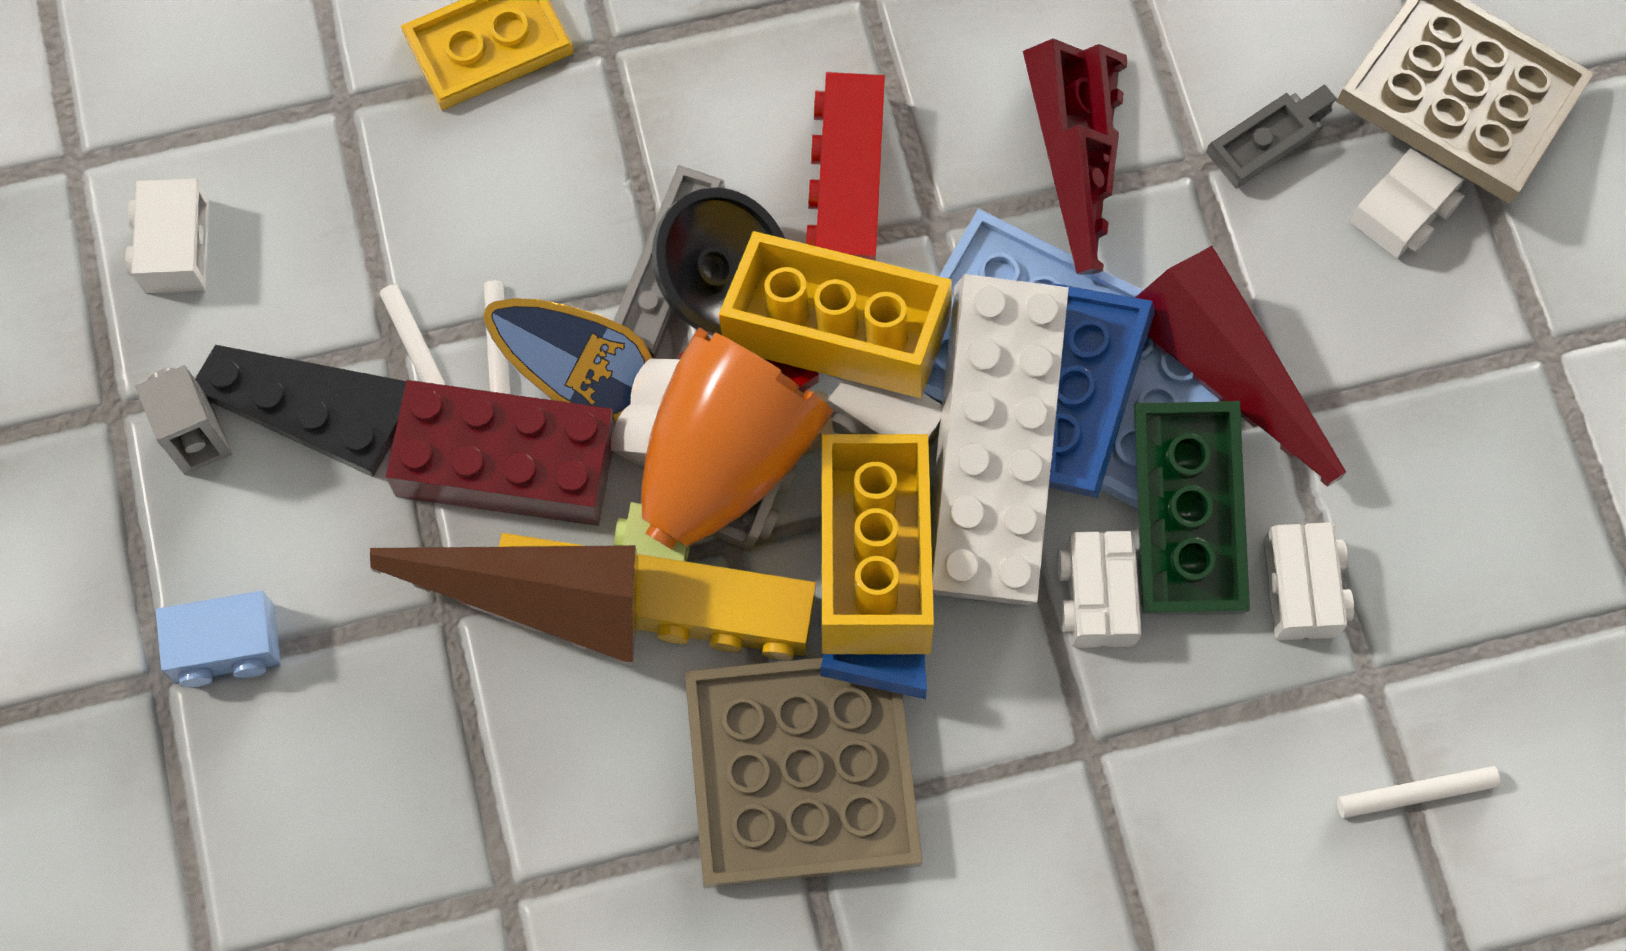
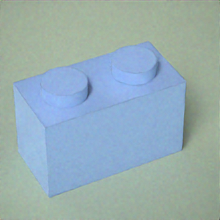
[155,590,281,687]

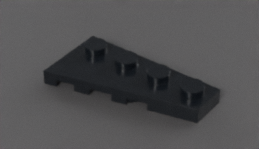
[195,344,406,477]

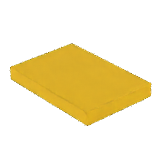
[400,0,574,111]

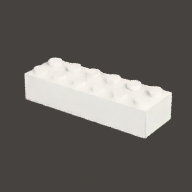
[931,274,1069,606]

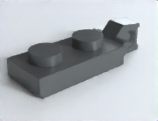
[1206,84,1337,189]

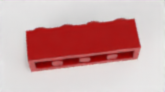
[806,72,885,261]

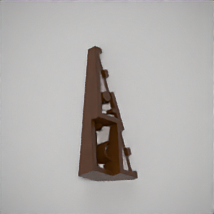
[370,545,639,665]

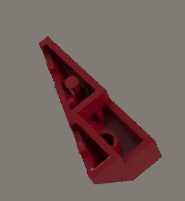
[1022,38,1127,275]
[1135,246,1346,487]

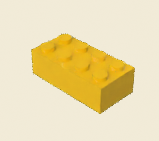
[719,231,952,399]
[822,434,934,654]

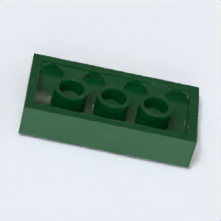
[1134,401,1250,615]

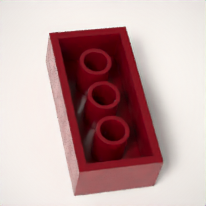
[385,380,615,526]

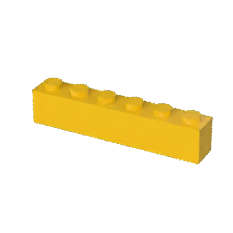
[499,533,816,661]

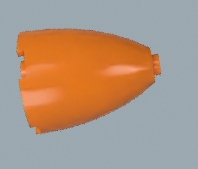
[641,327,833,550]

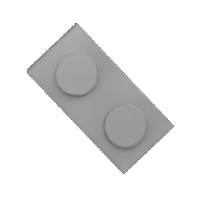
[135,365,232,475]

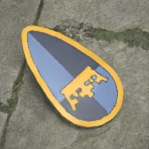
[483,298,652,422]

